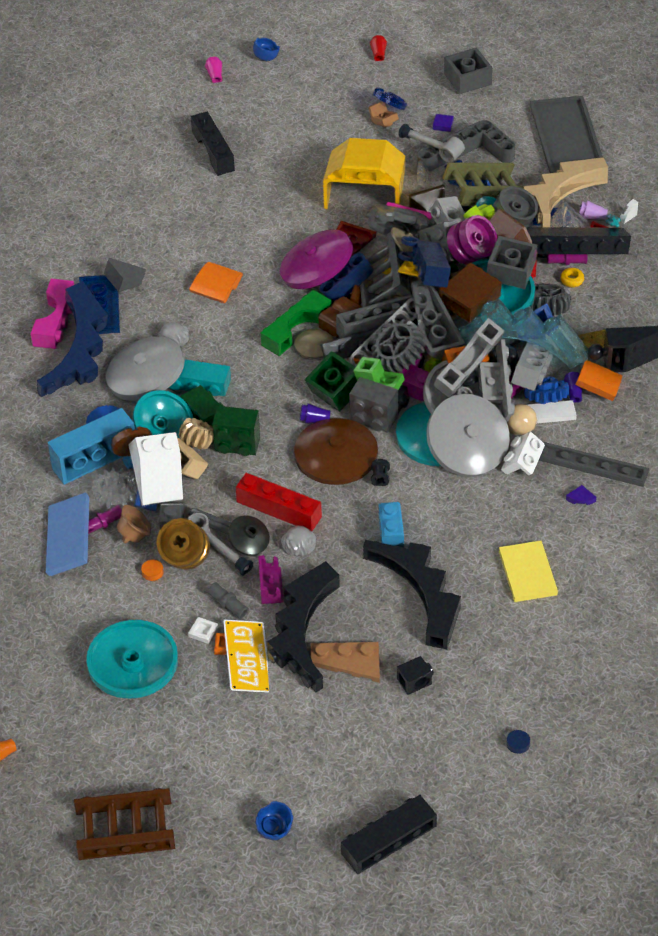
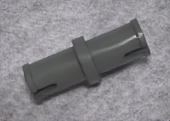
[207,582,249,619]

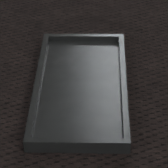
[530,96,603,173]

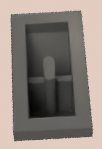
[104,258,146,292]

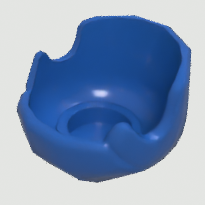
[253,38,280,61]
[255,801,293,840]

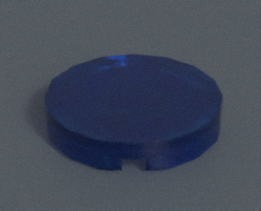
[373,87,407,110]

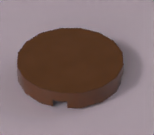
[111,427,152,457]

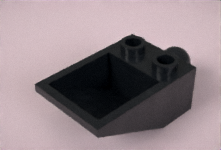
[588,326,658,373]

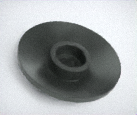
[228,515,270,556]

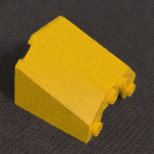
[323,138,405,209]

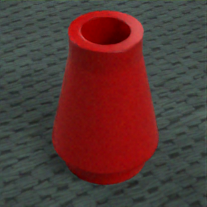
[370,35,387,61]

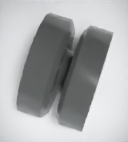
[492,186,538,227]

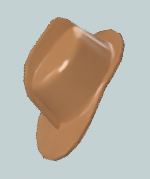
[117,505,151,544]

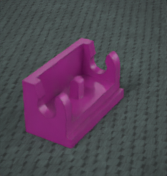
[258,555,284,604]

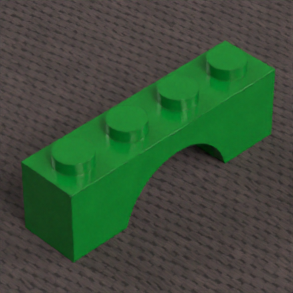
[260,290,331,356]

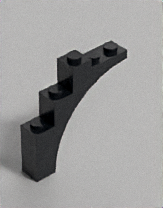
[363,540,461,650]
[267,561,340,692]

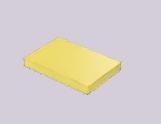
[499,540,558,602]

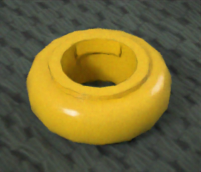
[560,268,584,288]

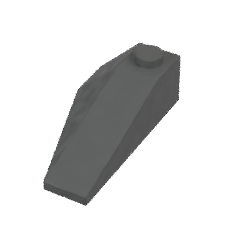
[411,280,465,361]

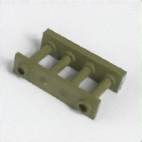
[442,163,523,206]

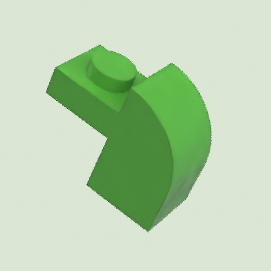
[354,357,405,390]

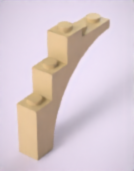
[523,158,608,227]

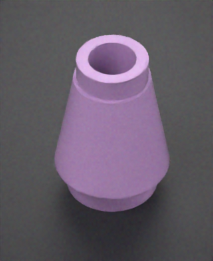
[578,200,608,220]

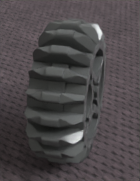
[525,283,571,316]
[371,319,426,373]

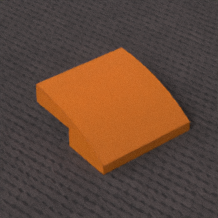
[189,261,243,304]
[575,359,623,401]

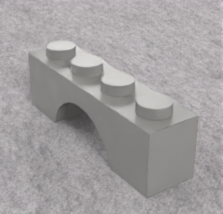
[434,318,504,398]

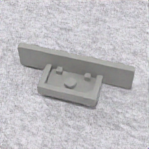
[478,339,515,422]

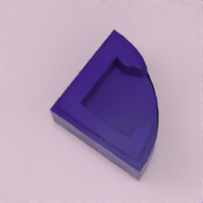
[566,485,597,505]

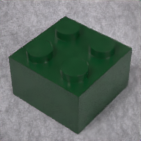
[305,351,357,412]
[213,406,260,456]

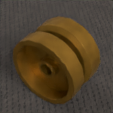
[156,518,210,570]

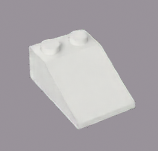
[129,432,183,506]

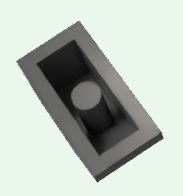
[159,502,185,530]

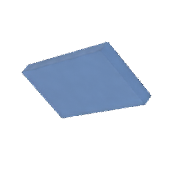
[46,492,89,576]

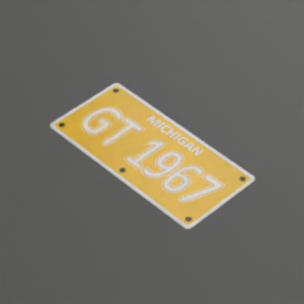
[223,620,269,692]

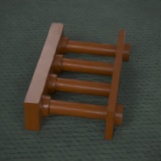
[74,788,175,860]

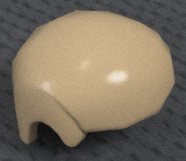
[507,404,537,435]

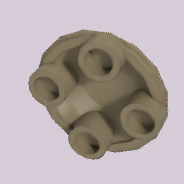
[294,329,334,359]

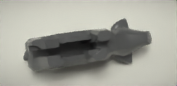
[366,204,437,239]

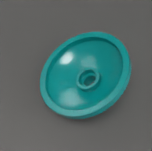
[133,390,193,439]

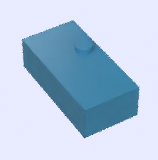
[48,408,135,485]

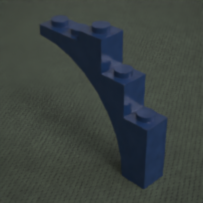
[37,281,108,397]

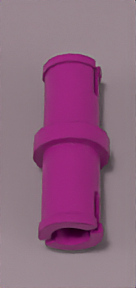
[547,254,587,265]
[88,505,122,534]

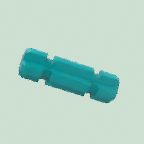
[605,214,621,228]

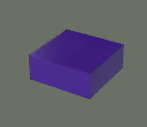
[433,114,454,132]

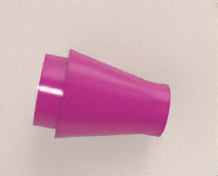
[205,57,222,83]

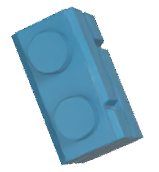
[379,502,404,548]

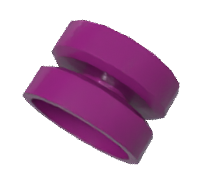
[447,215,497,265]

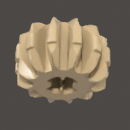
[179,418,214,449]

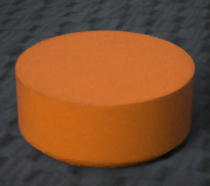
[141,559,164,581]

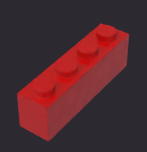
[236,472,322,531]

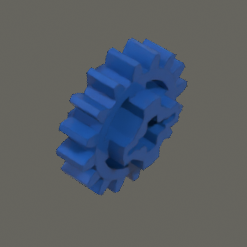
[524,376,569,404]

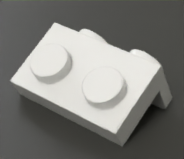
[501,431,545,475]

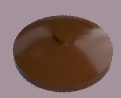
[294,418,378,485]

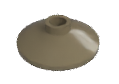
[391,227,414,257]

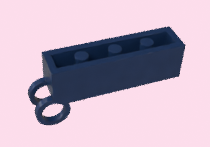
[398,236,451,288]

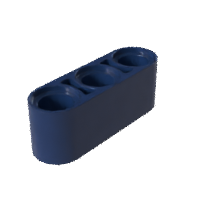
[319,253,374,304]

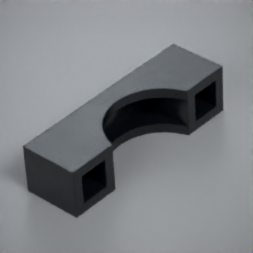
[191,111,235,176]

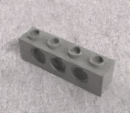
[430,196,487,271]
[511,337,554,391]

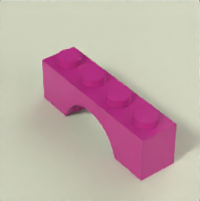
[31,278,74,349]

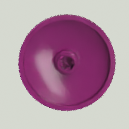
[280,229,353,289]

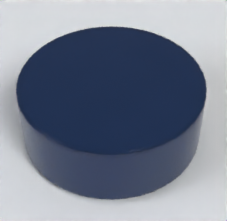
[507,730,530,754]

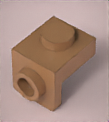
[368,101,399,127]

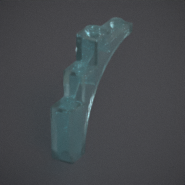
[457,298,588,369]

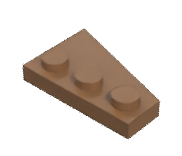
[311,642,380,683]

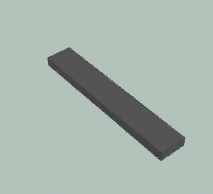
[538,441,649,487]

